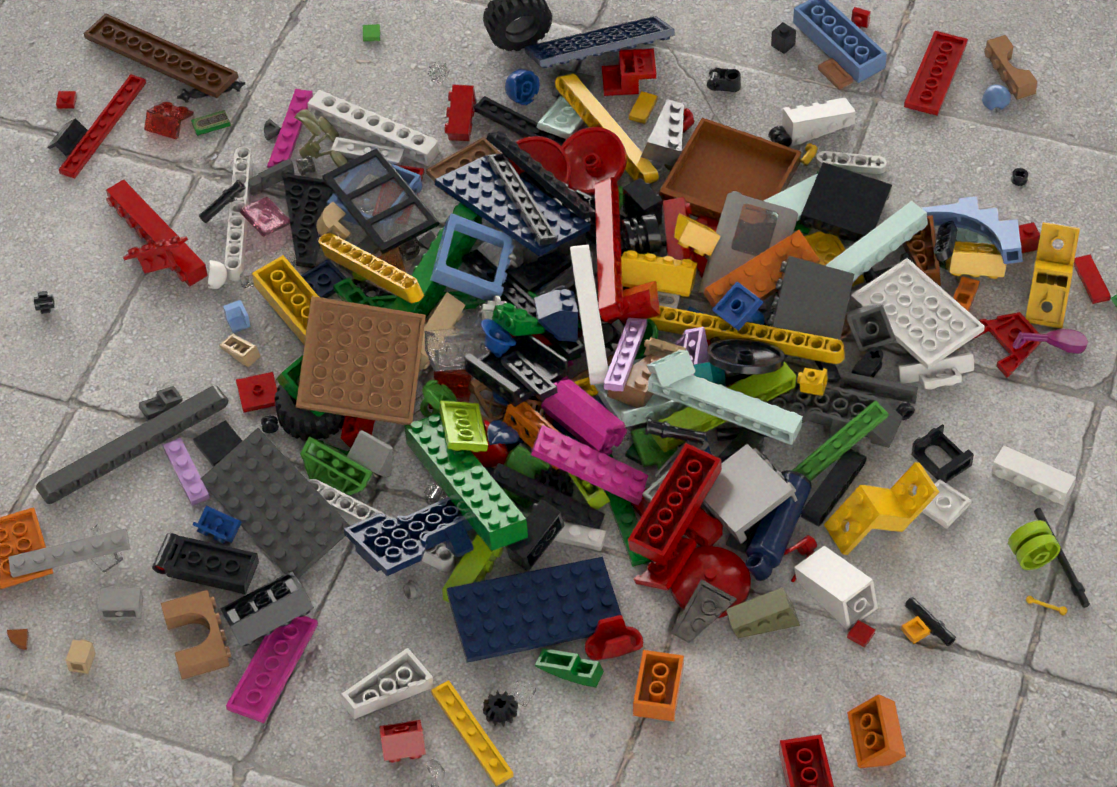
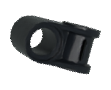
[707,67,741,92]
[851,347,883,378]

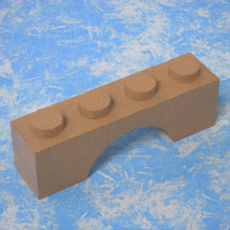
[984,35,1038,100]

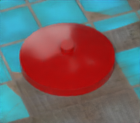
[561,127,627,196]
[507,136,571,184]
[670,546,751,618]

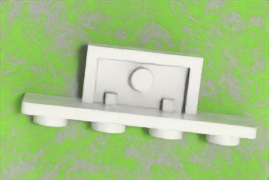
[899,353,974,390]

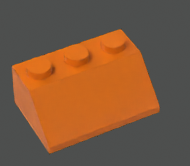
[847,694,906,768]

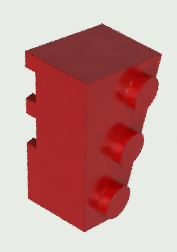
[445,84,477,141]

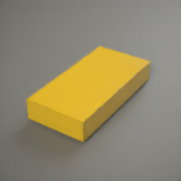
[629,91,658,124]

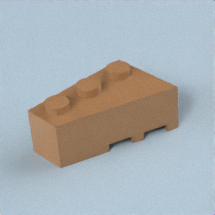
[607,354,661,408]

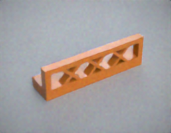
[503,401,560,470]

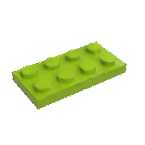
[439,401,488,452]

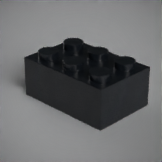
[505,499,565,571]

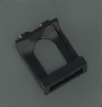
[911,424,974,483]

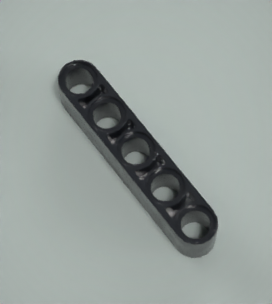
[801,448,867,527]

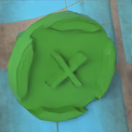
[420,380,457,417]

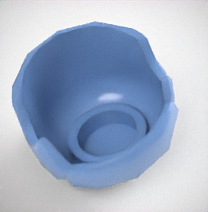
[982,84,1011,110]

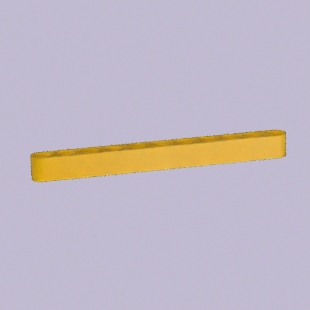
[649,306,845,364]

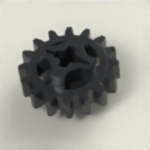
[534,467,574,497]

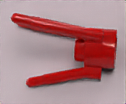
[784,535,817,582]

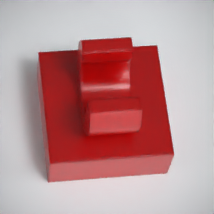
[851,7,871,29]

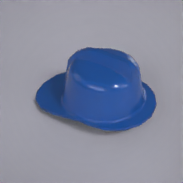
[481,319,516,358]

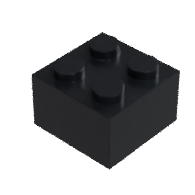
[623,178,663,226]

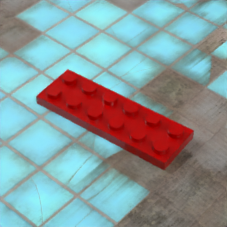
[904,31,968,116]

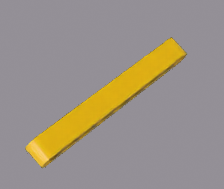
[555,73,659,184]
[318,233,424,303]

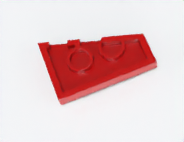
[633,538,697,591]

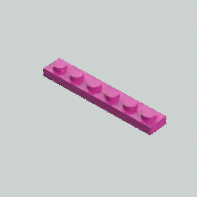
[267,89,313,168]

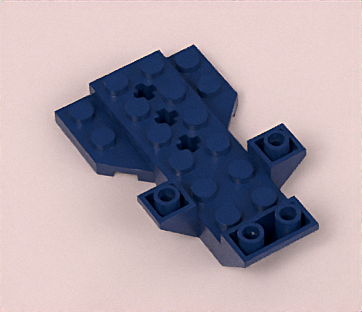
[344,497,474,576]

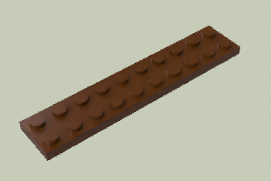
[83,13,239,98]

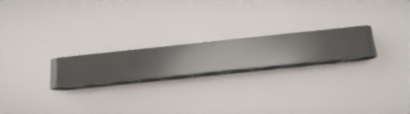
[36,385,229,504]

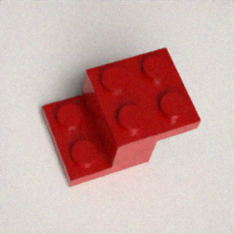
[602,48,657,96]

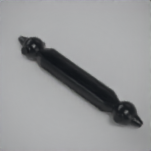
[177,79,246,103]

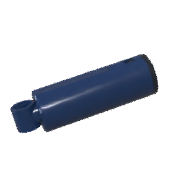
[745,470,812,581]

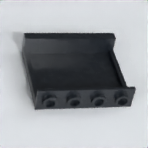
[800,162,892,242]
[464,334,568,407]

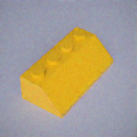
[621,250,697,297]

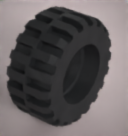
[483,0,552,51]
[275,384,345,441]

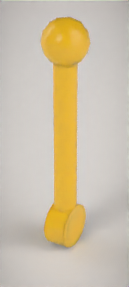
[1026,596,1068,615]

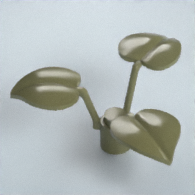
[294,109,349,179]

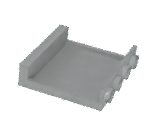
[703,444,797,543]

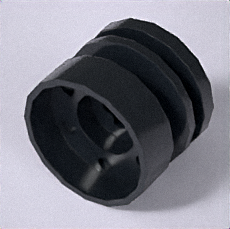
[621,214,662,254]

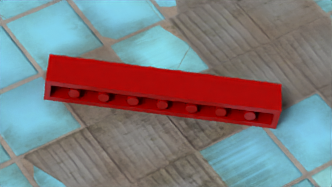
[106,179,208,287]

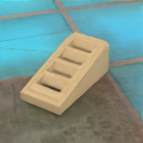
[219,333,260,367]

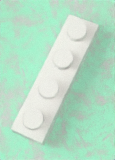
[331,137,405,165]

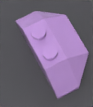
[675,327,708,376]

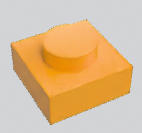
[901,616,930,644]

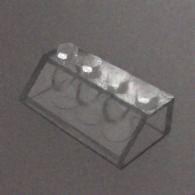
[424,326,490,371]

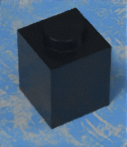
[771,22,796,54]

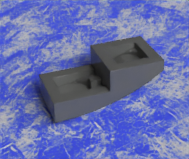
[139,386,183,420]

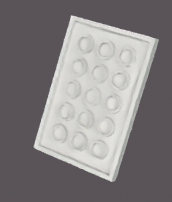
[851,258,985,369]

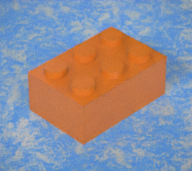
[633,650,684,722]

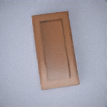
[818,58,853,90]

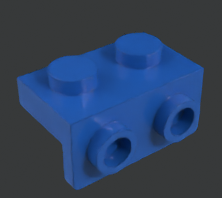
[192,505,242,544]

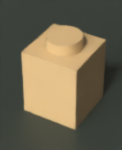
[65,640,96,674]

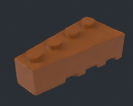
[902,215,941,286]

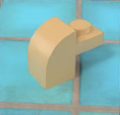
[316,202,351,241]

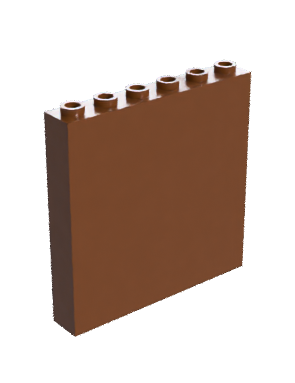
[659,118,801,230]

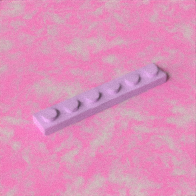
[604,318,647,391]

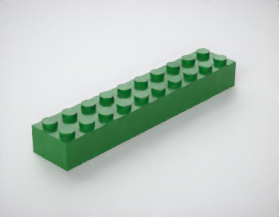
[388,203,483,320]
[404,413,528,551]

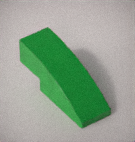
[535,648,604,688]

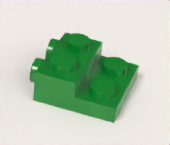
[492,303,545,336]

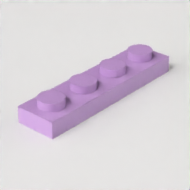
[163,438,210,506]

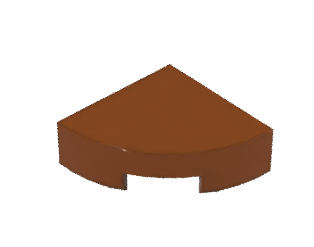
[7,629,29,650]

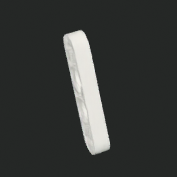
[816,151,887,174]

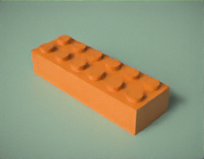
[704,230,820,308]

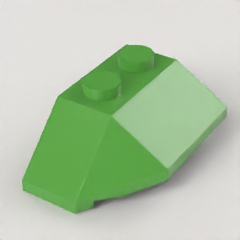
[300,437,373,496]

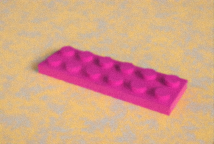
[531,425,648,505]
[226,616,318,723]

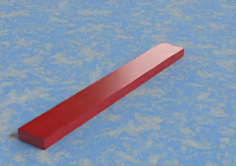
[59,74,146,179]

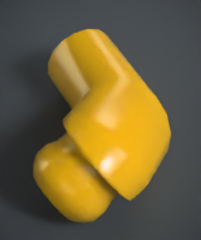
[800,143,818,166]

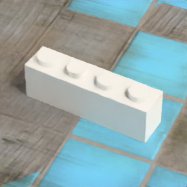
[992,445,1076,505]

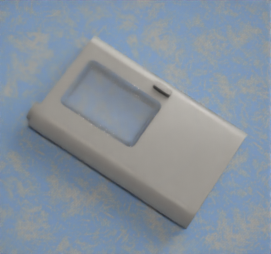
[697,191,798,312]

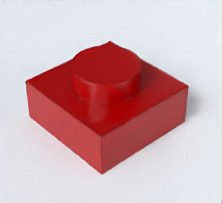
[56,91,77,109]

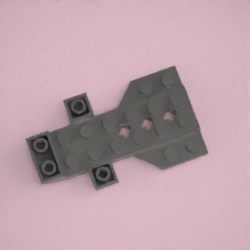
[766,357,902,448]

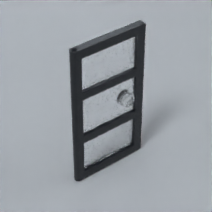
[322,148,440,254]

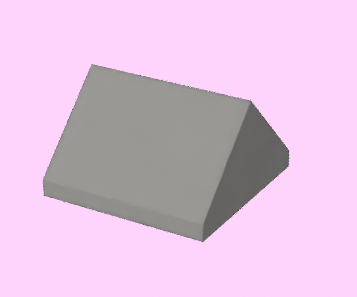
[347,430,393,477]

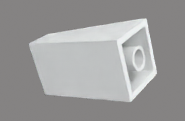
[794,546,878,630]

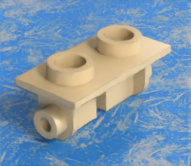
[644,337,686,358]

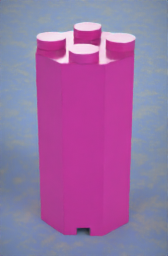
[541,379,627,456]

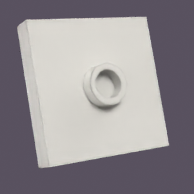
[922,479,972,529]

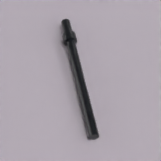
[1034,508,1090,608]

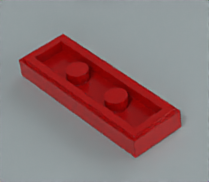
[1074,255,1111,304]

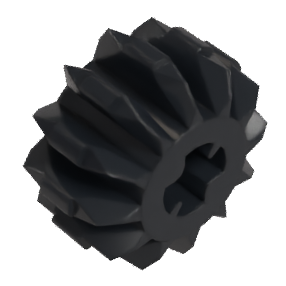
[483,690,518,727]

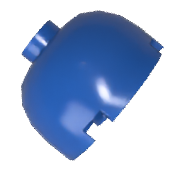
[505,69,540,105]

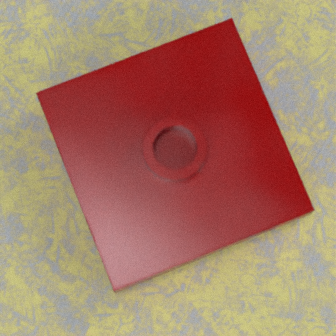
[236,372,277,413]

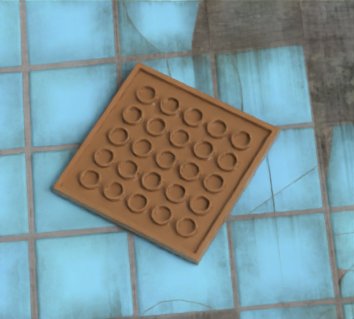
[295,296,426,425]

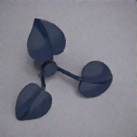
[487,392,560,452]

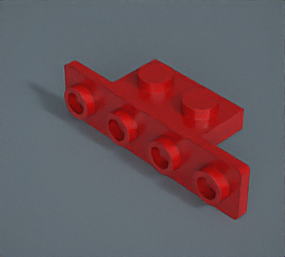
[123,236,188,274]

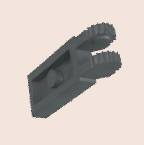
[248,159,295,196]

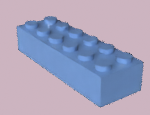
[793,0,887,83]

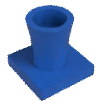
[712,282,765,331]

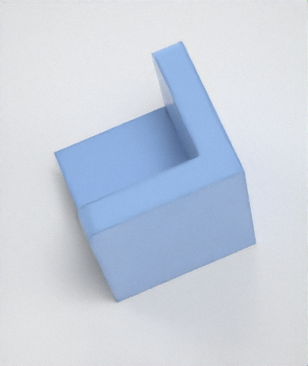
[223,300,251,333]

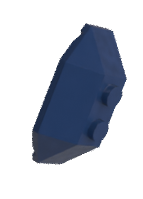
[534,289,578,342]

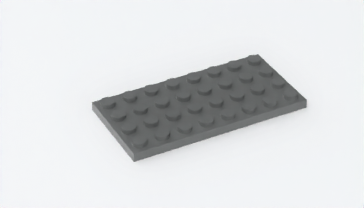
[200,428,350,579]

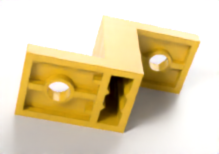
[1025,222,1080,328]
[824,462,940,555]

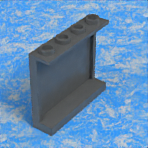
[768,256,854,340]

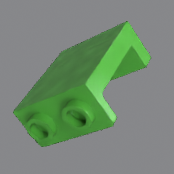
[501,445,550,509]

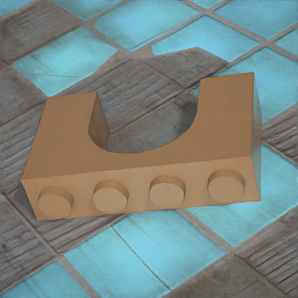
[161,590,231,680]

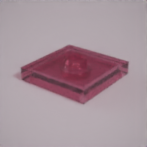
[240,197,290,237]

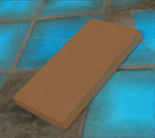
[426,137,501,195]

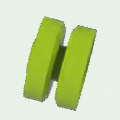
[1008,520,1061,570]

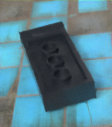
[152,533,259,595]

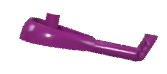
[1012,329,1088,354]

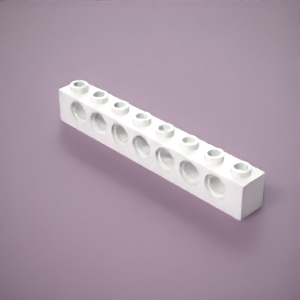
[307,90,439,166]

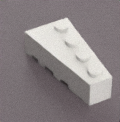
[342,648,433,719]

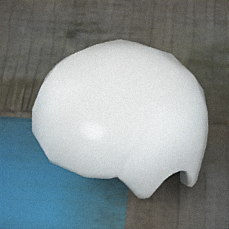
[208,260,227,289]

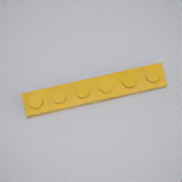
[431,680,514,787]

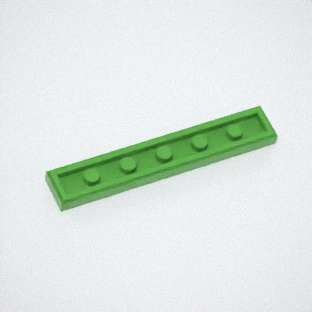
[791,400,889,482]

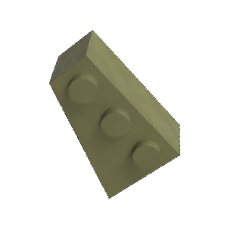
[726,587,800,638]

